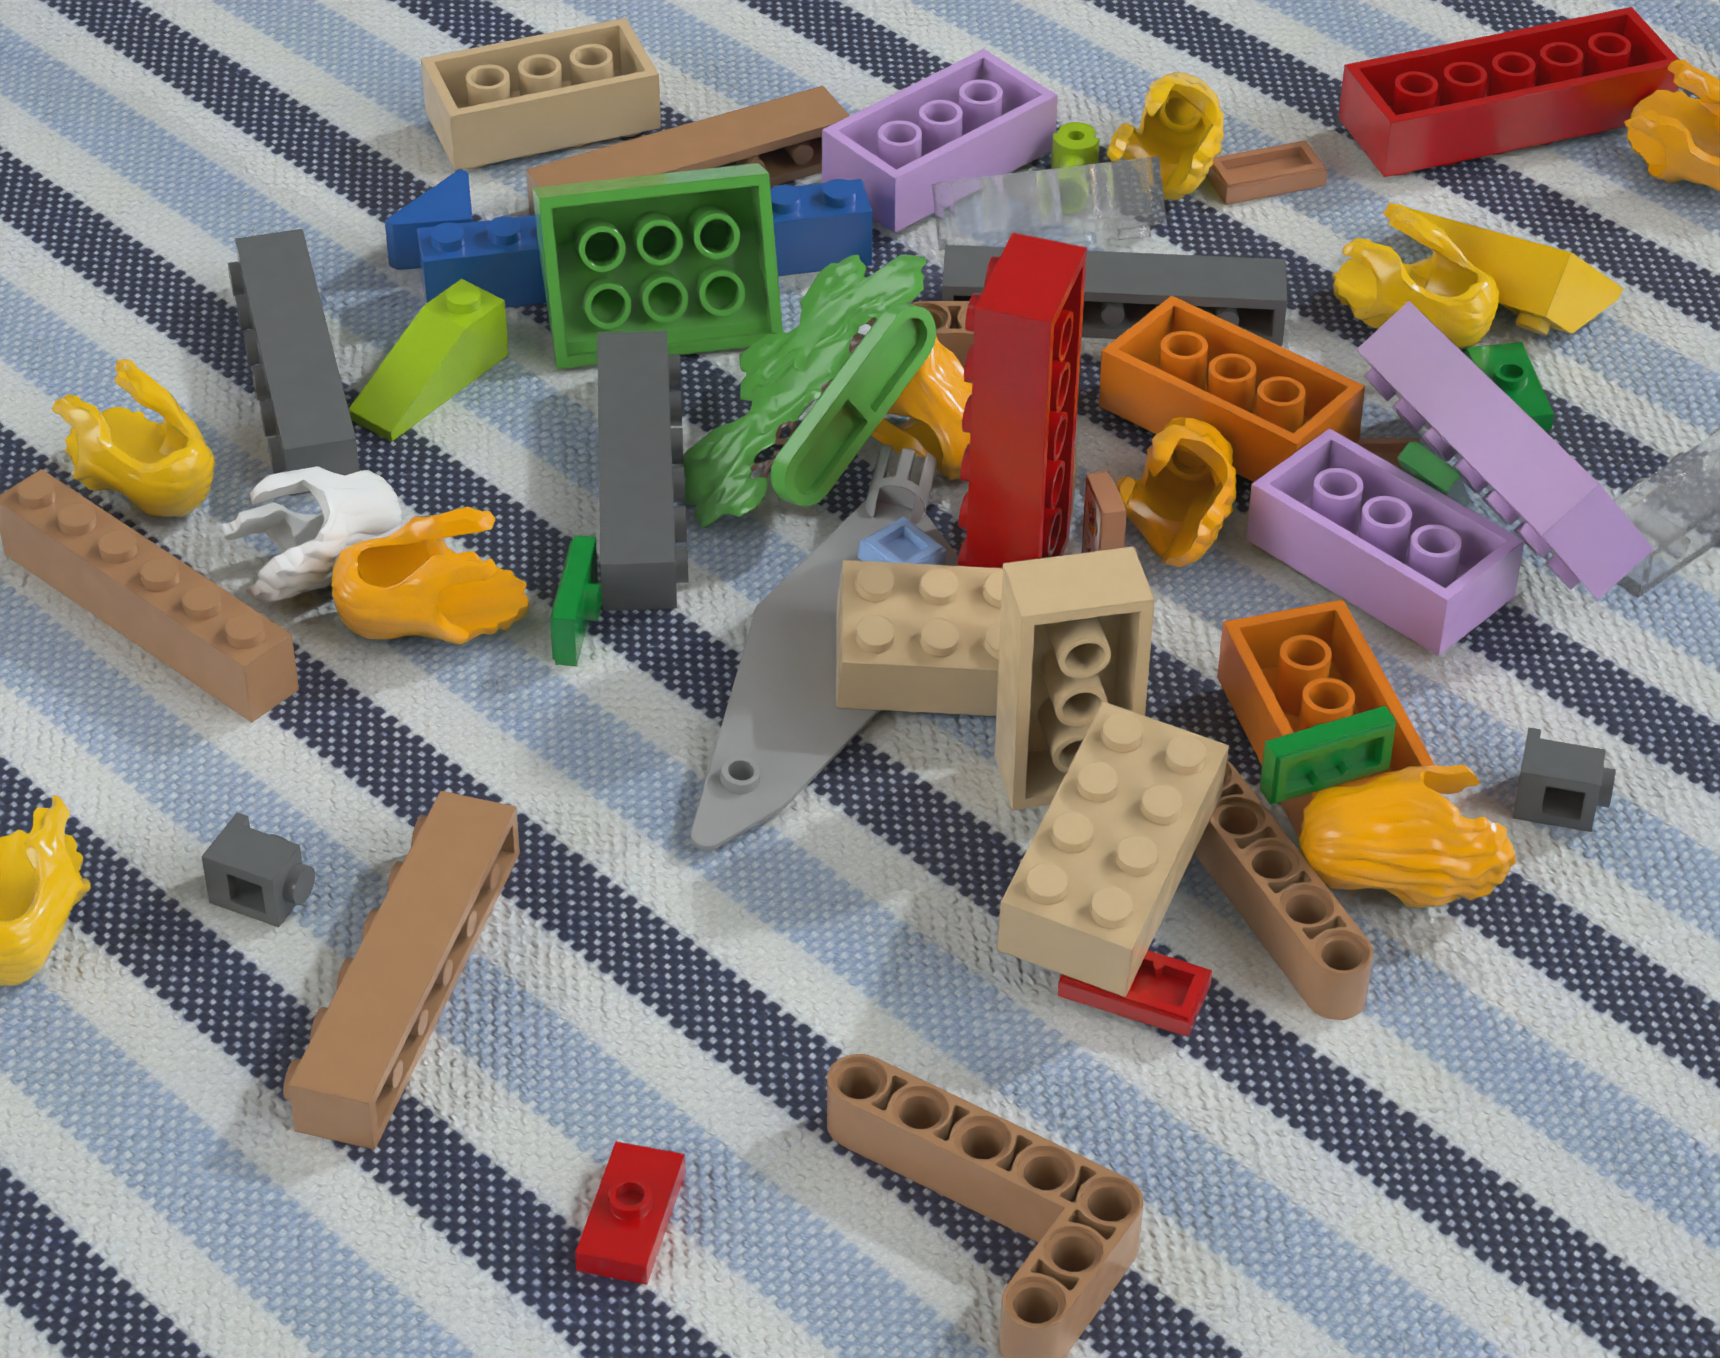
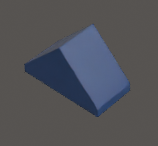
[385,169,473,270]

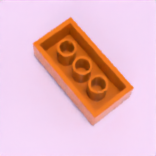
[1099,295,1365,482]
[1217,599,1435,838]

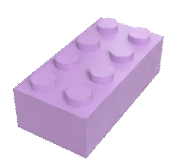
[822,49,1058,233]
[1246,428,1524,656]

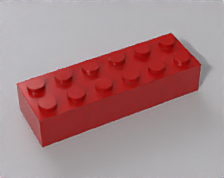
[1338,7,1680,177]
[957,232,1087,569]

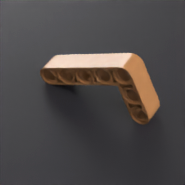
[1194,760,1373,1020]
[827,1054,1143,1358]

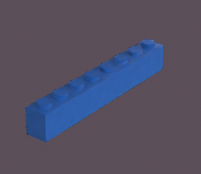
[417,179,873,308]

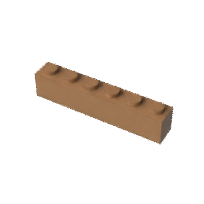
[526,86,850,216]
[0,469,299,723]
[283,791,520,1150]

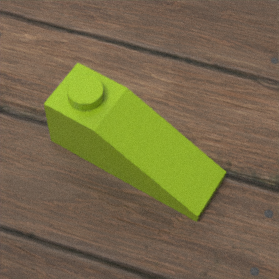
[349,279,509,442]

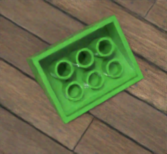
[532,163,783,369]

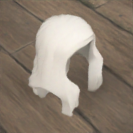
[222,466,403,603]

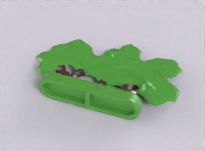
[683,254,937,528]

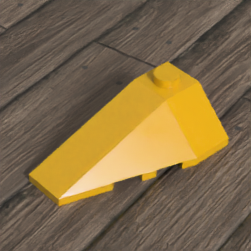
[1387,202,1623,336]

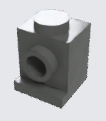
[1513,727,1616,832]
[201,812,315,927]

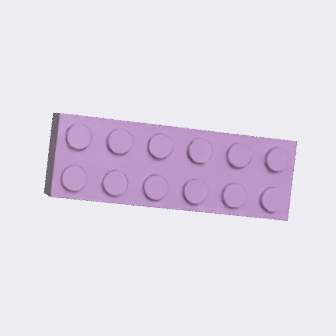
[1356,301,1654,600]

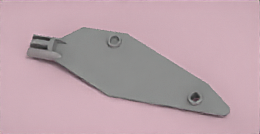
[690,445,958,851]

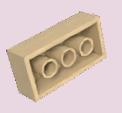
[421,18,661,171]
[994,546,1155,810]
[836,560,1003,716]
[997,702,1229,997]

